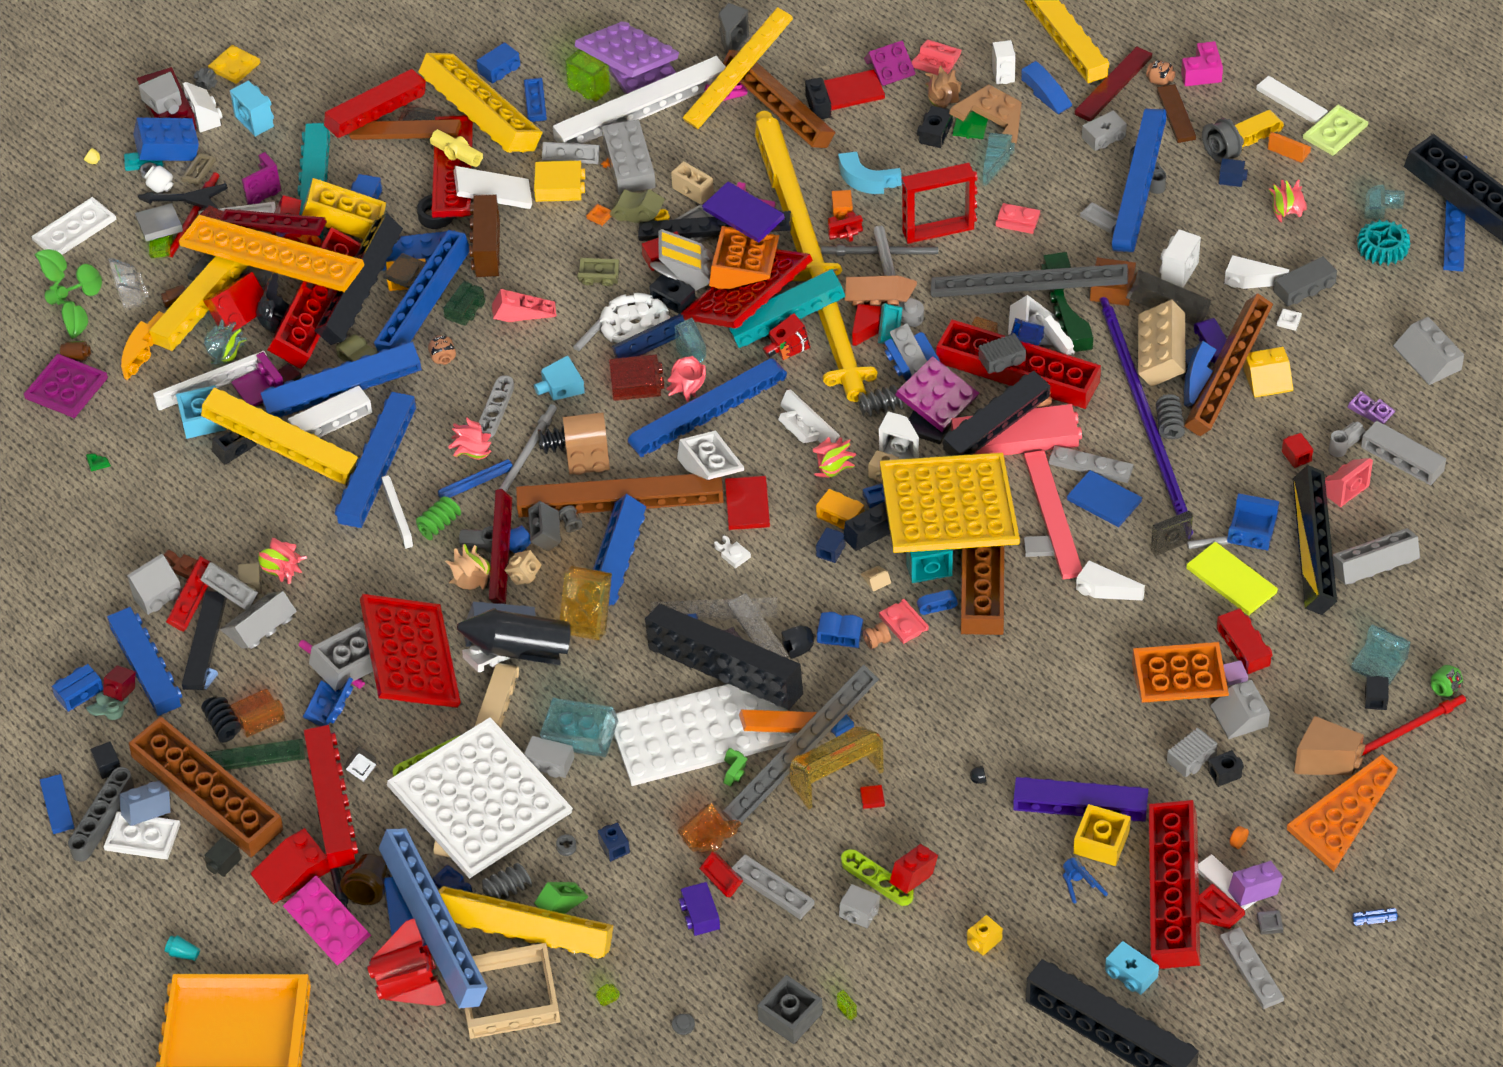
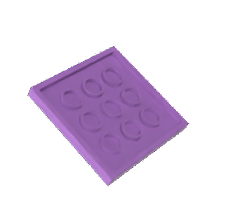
[575,22,679,78]

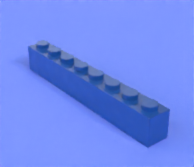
[374,230,470,352]
[261,342,422,418]
[335,392,416,528]

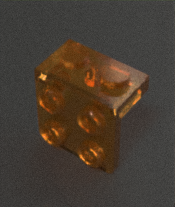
[677,803,741,852]

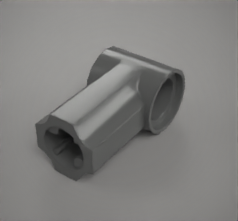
[459,526,493,553]

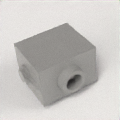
[839,884,880,928]

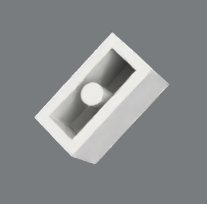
[992,40,1015,84]

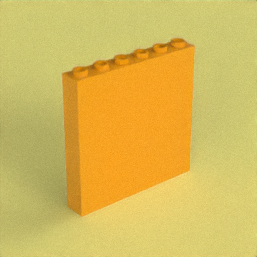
[156,974,311,1067]

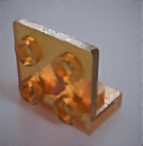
[231,689,285,738]

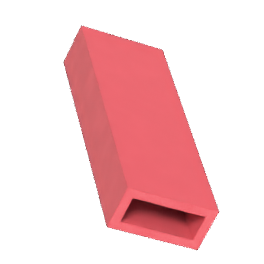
[951,404,1082,455]

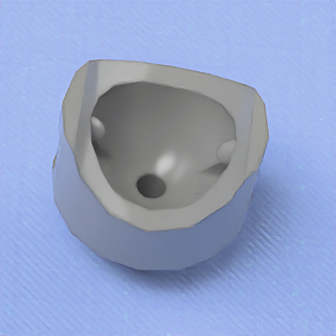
[898,298,924,327]

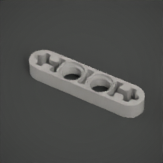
[479,376,514,438]

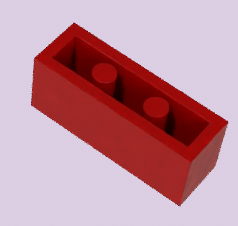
[1216,608,1273,674]

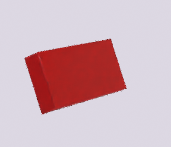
[699,851,744,898]

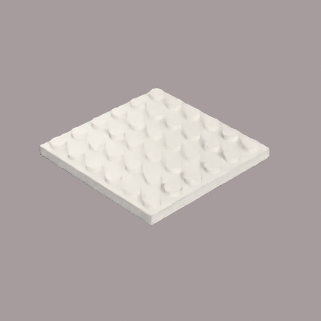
[387,717,573,879]

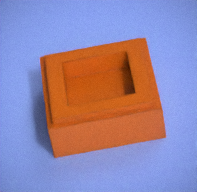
[586,204,611,226]

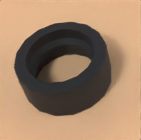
[417,194,454,229]

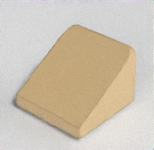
[861,566,891,591]

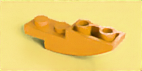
[121,311,164,380]

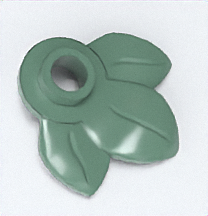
[86,691,129,720]

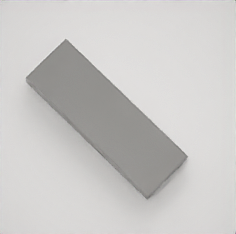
[542,142,600,164]
[200,562,258,610]

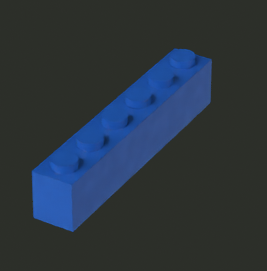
[584,494,646,609]
[107,607,182,716]

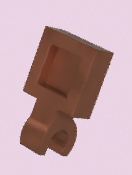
[164,550,197,579]

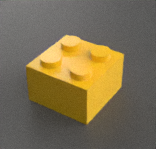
[1073,804,1131,866]

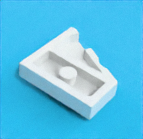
[462,646,510,672]

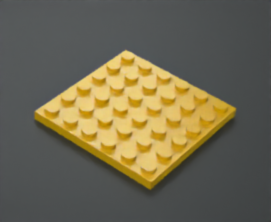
[880,453,1020,553]

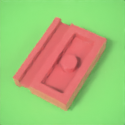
[996,203,1040,234]
[879,599,929,644]

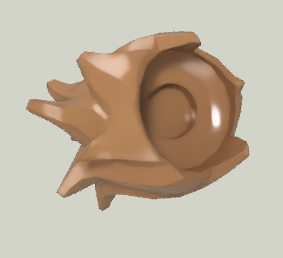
[925,66,962,108]

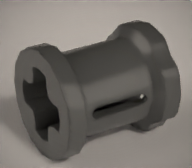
[559,506,583,533]

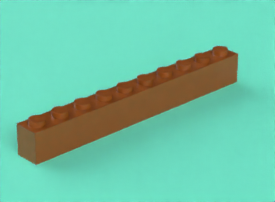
[516,474,723,518]

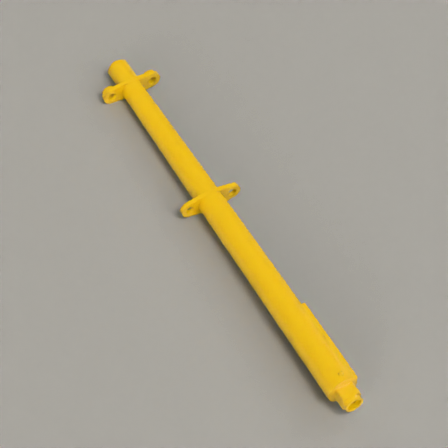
[755,111,878,402]

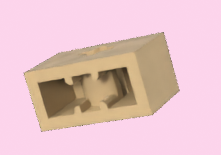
[671,161,714,204]

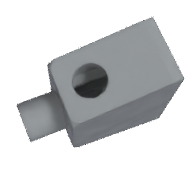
[138,72,182,114]

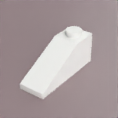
[1224,255,1289,289]
[1076,561,1145,600]

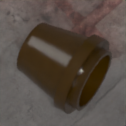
[340,854,387,905]

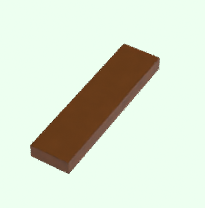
[1157,84,1196,143]

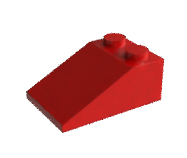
[204,272,264,335]
[250,828,330,904]

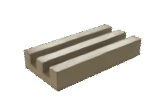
[181,153,216,186]

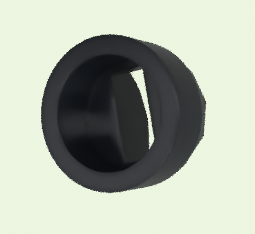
[970,765,987,784]

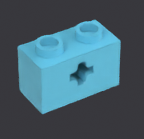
[1105,941,1159,995]

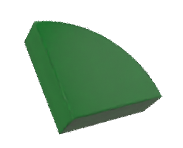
[86,453,111,472]

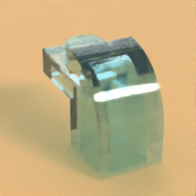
[1364,185,1405,219]

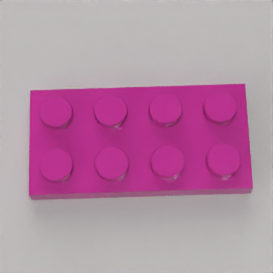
[283,876,371,965]

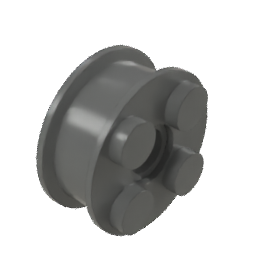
[1202,118,1244,164]

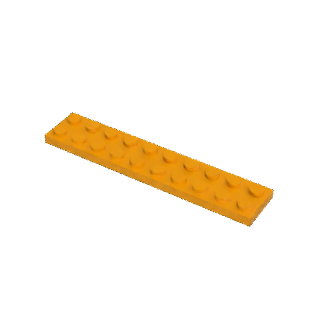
[179,215,364,292]

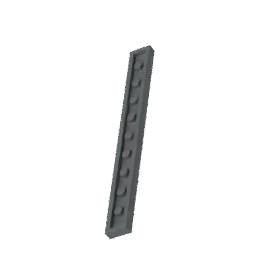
[931,264,1128,298]
[721,665,879,828]

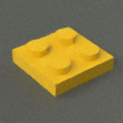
[208,45,261,84]

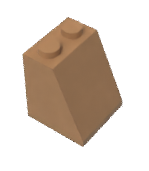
[1294,716,1365,776]

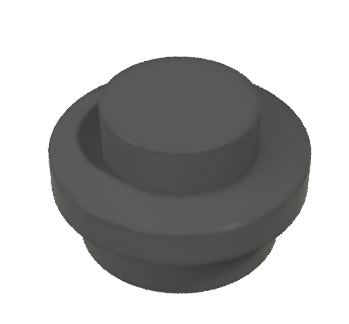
[672,1014,695,1035]

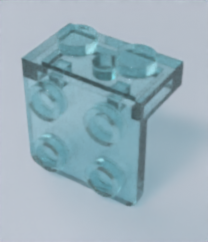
[1351,624,1411,685]

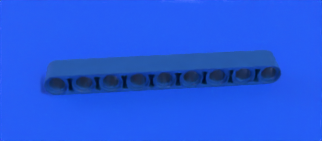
[1112,108,1166,252]
[628,359,787,457]

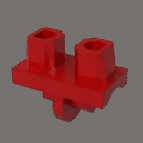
[828,212,863,242]

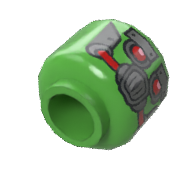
[1431,665,1463,697]

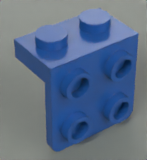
[884,332,940,382]
[303,677,354,726]

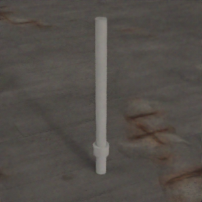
[499,404,557,492]

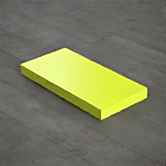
[1186,542,1278,616]

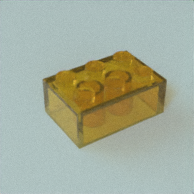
[560,566,612,640]

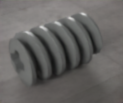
[858,385,903,417]
[1155,394,1185,439]
[482,863,532,899]

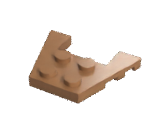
[949,84,1022,148]

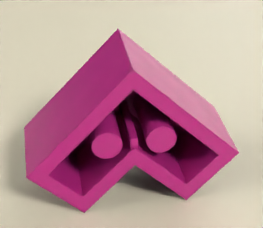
[1181,41,1223,86]

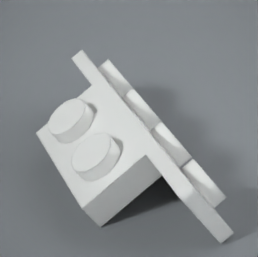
[778,390,840,443]

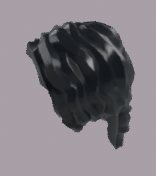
[256,273,290,334]

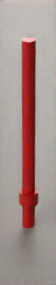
[166,172,220,258]
[1361,694,1466,757]

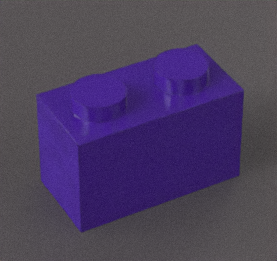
[678,882,720,936]

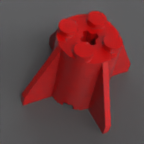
[367,918,446,1006]

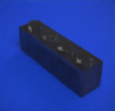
[1126,269,1211,326]

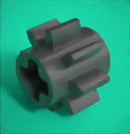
[193,68,217,90]

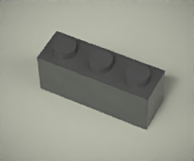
[1274,256,1337,306]

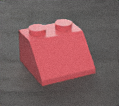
[1325,458,1373,507]

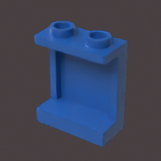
[1227,493,1279,551]

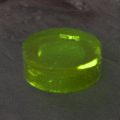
[596,984,620,1006]

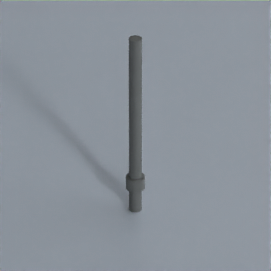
[821,244,938,256]

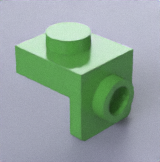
[723,748,747,787]

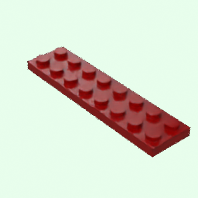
[432,115,473,218]

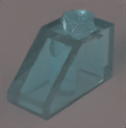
[675,318,707,363]

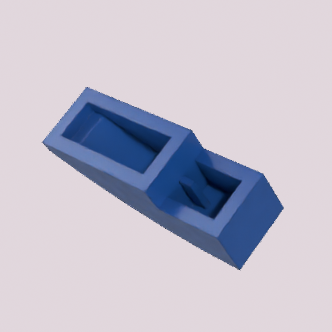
[1021,61,1072,114]
[1184,341,1216,407]

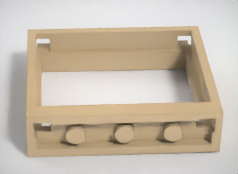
[465,943,560,1039]

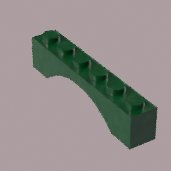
[1040,252,1094,352]

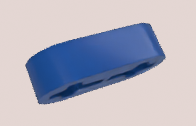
[917,590,958,615]

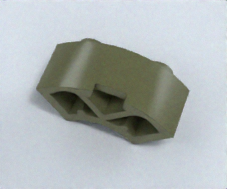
[609,189,665,223]

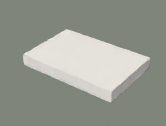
[104,811,180,860]

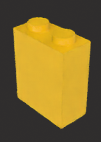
[534,161,586,202]

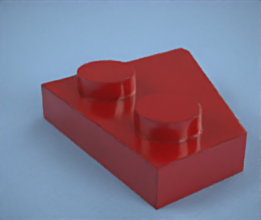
[1199,884,1245,929]

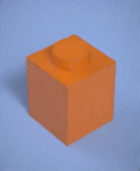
[832,190,853,220]

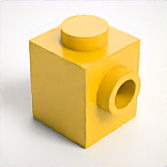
[967,915,1003,955]

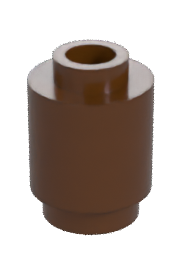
[161,285,187,308]
[60,341,91,361]

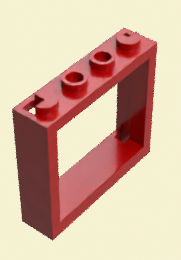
[902,163,978,244]

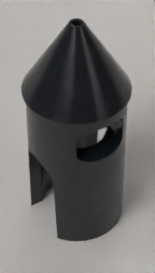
[457,608,571,665]

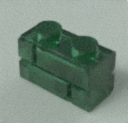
[443,281,486,326]

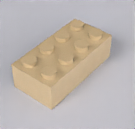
[1138,299,1186,386]

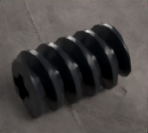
[537,426,566,454]
[201,697,242,743]

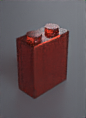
[609,354,665,401]

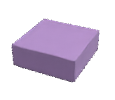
[1223,661,1248,686]

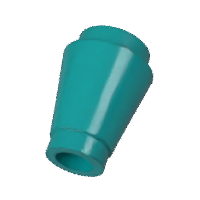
[165,935,200,961]

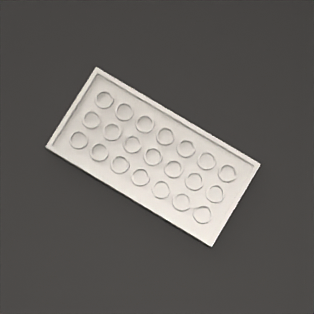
[608,684,796,786]

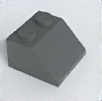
[718,3,749,55]

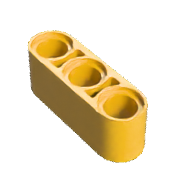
[1235,110,1284,149]

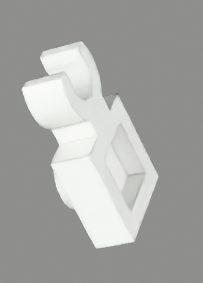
[714,536,751,568]

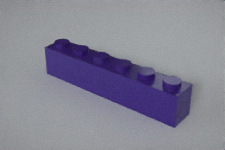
[1013,777,1148,822]

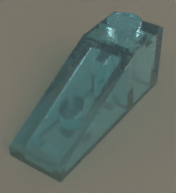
[983,133,1015,186]

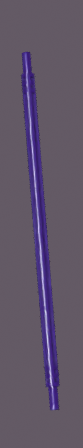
[1100,297,1193,536]

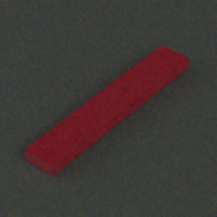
[1075,46,1152,122]
[219,209,327,236]
[489,489,513,604]

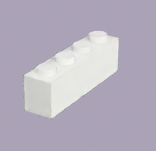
[288,386,372,438]

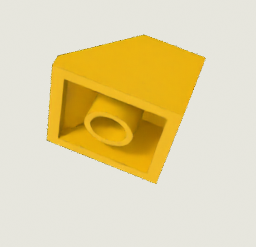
[1243,347,1293,398]

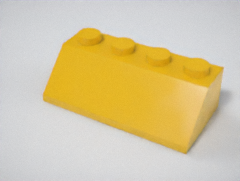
[302,178,386,240]

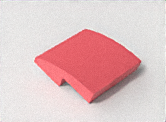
[912,40,962,75]

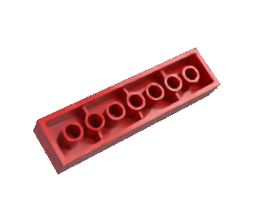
[267,227,361,370]
[936,319,1101,409]
[1149,800,1201,969]

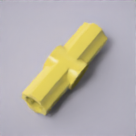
[430,129,483,168]

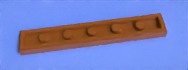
[349,119,461,140]

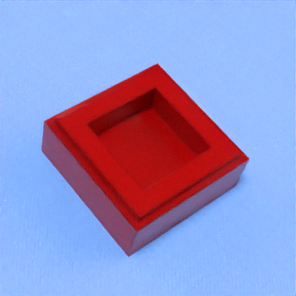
[860,785,885,809]

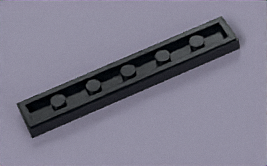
[182,591,227,690]

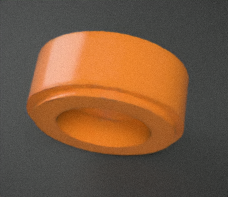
[1230,826,1249,849]

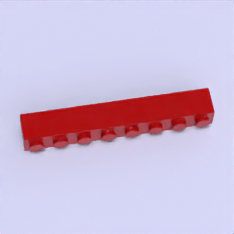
[304,725,359,869]

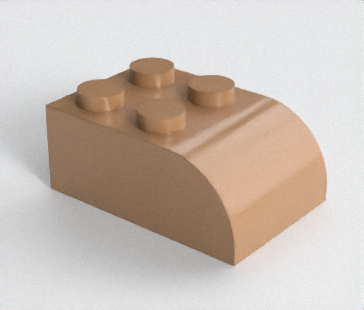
[563,412,610,475]

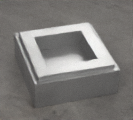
[1257,910,1284,935]

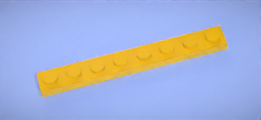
[683,7,793,129]

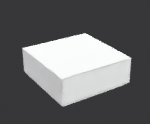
[1277,309,1302,331]

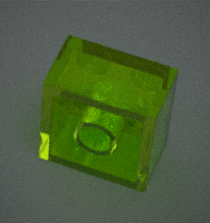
[565,49,610,102]

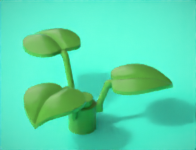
[34,249,102,339]

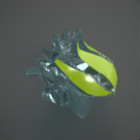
[204,319,247,364]

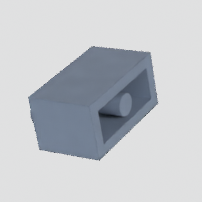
[120,781,170,826]

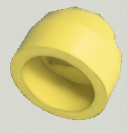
[84,148,100,164]

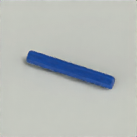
[438,459,513,498]

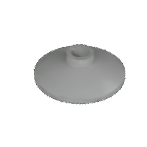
[650,261,681,281]

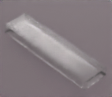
[728,593,789,659]

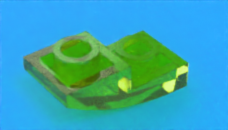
[149,235,172,258]

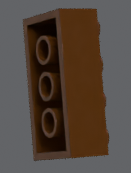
[469,194,500,277]

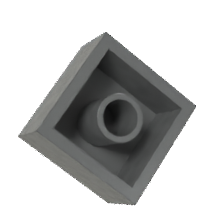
[757,975,823,1044]

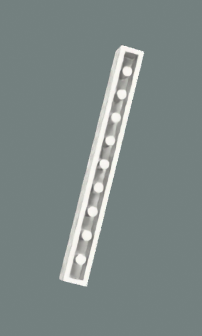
[553,56,726,144]

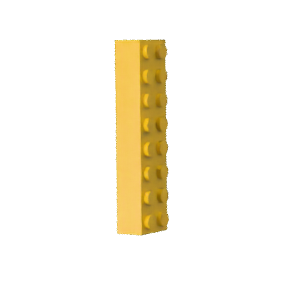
[418,53,543,153]

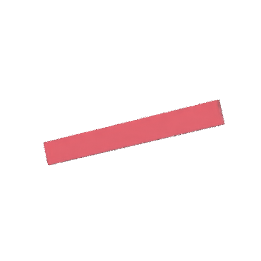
[1024,450,1082,580]

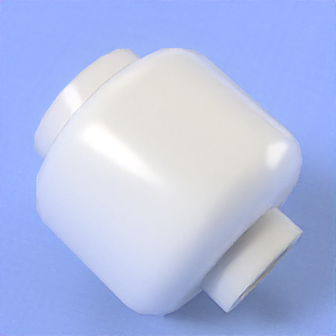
[144,166,174,194]

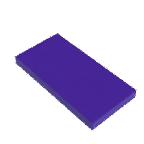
[702,181,785,243]

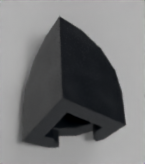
[781,626,815,659]

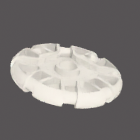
[600,293,670,343]

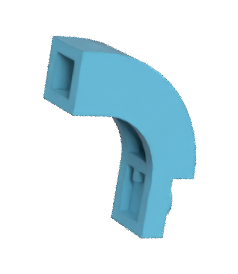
[838,152,901,194]

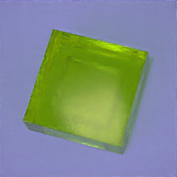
[837,989,857,1021]

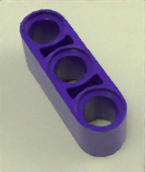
[1194,318,1227,364]

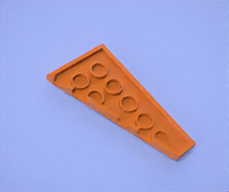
[1287,754,1398,872]

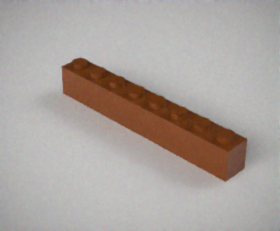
[723,50,836,148]
[1184,293,1273,436]

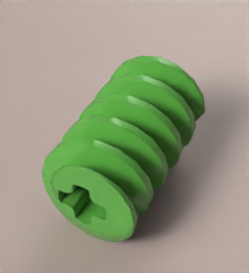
[416,496,461,540]

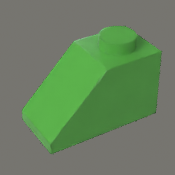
[534,882,589,914]

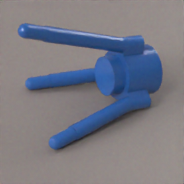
[1062,857,1108,904]

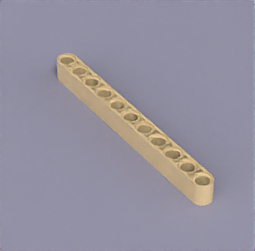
[434,663,519,857]

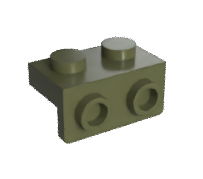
[577,258,620,286]

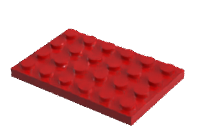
[681,249,813,328]
[360,594,461,708]

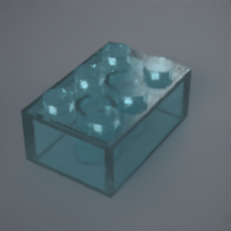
[540,698,619,757]

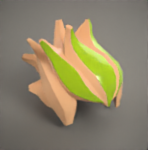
[445,544,491,590]

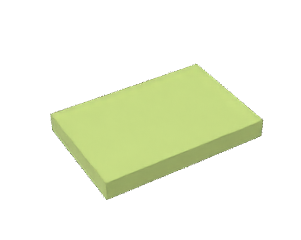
[1303,105,1368,156]

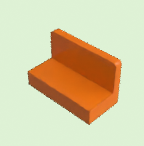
[1268,132,1311,163]

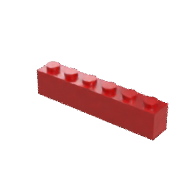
[324,69,426,138]

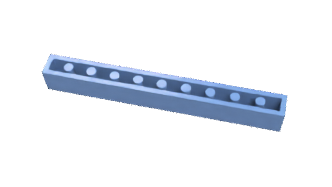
[379,828,488,1008]

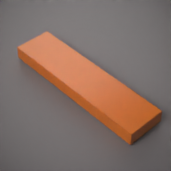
[739,709,817,733]

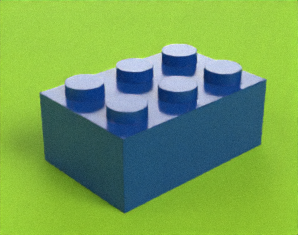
[133,118,199,161]

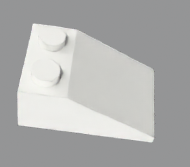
[677,430,744,480]

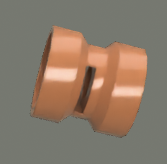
[862,622,891,649]

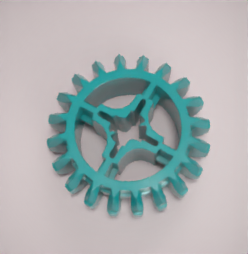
[1357,219,1411,266]

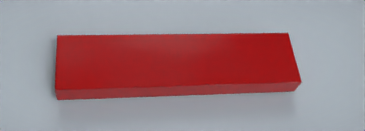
[166,556,210,632]

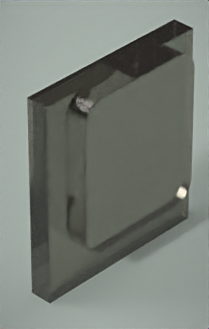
[383,253,426,289]

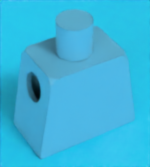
[534,356,585,400]

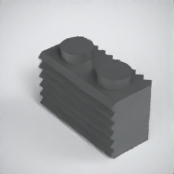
[979,333,1026,374]
[528,501,561,551]

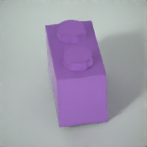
[1228,861,1283,906]

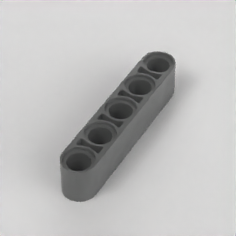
[68,767,134,862]

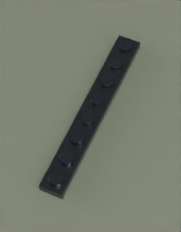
[638,211,792,241]

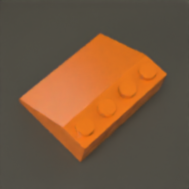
[709,226,779,289]
[1132,642,1229,703]

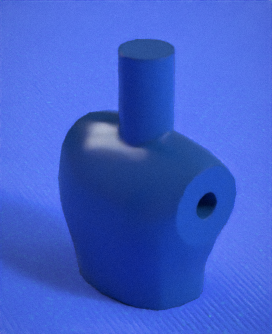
[509,525,531,553]

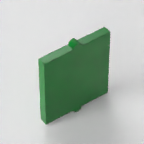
[953,112,988,139]

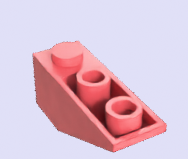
[492,289,557,322]

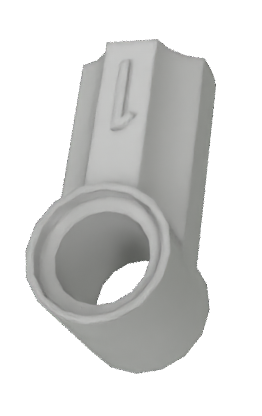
[1328,421,1366,457]

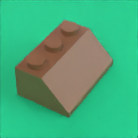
[845,276,917,306]

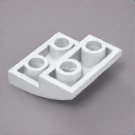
[1041,315,1075,357]

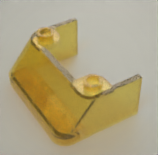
[790,726,884,810]

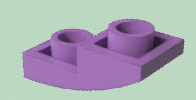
[1347,391,1395,424]

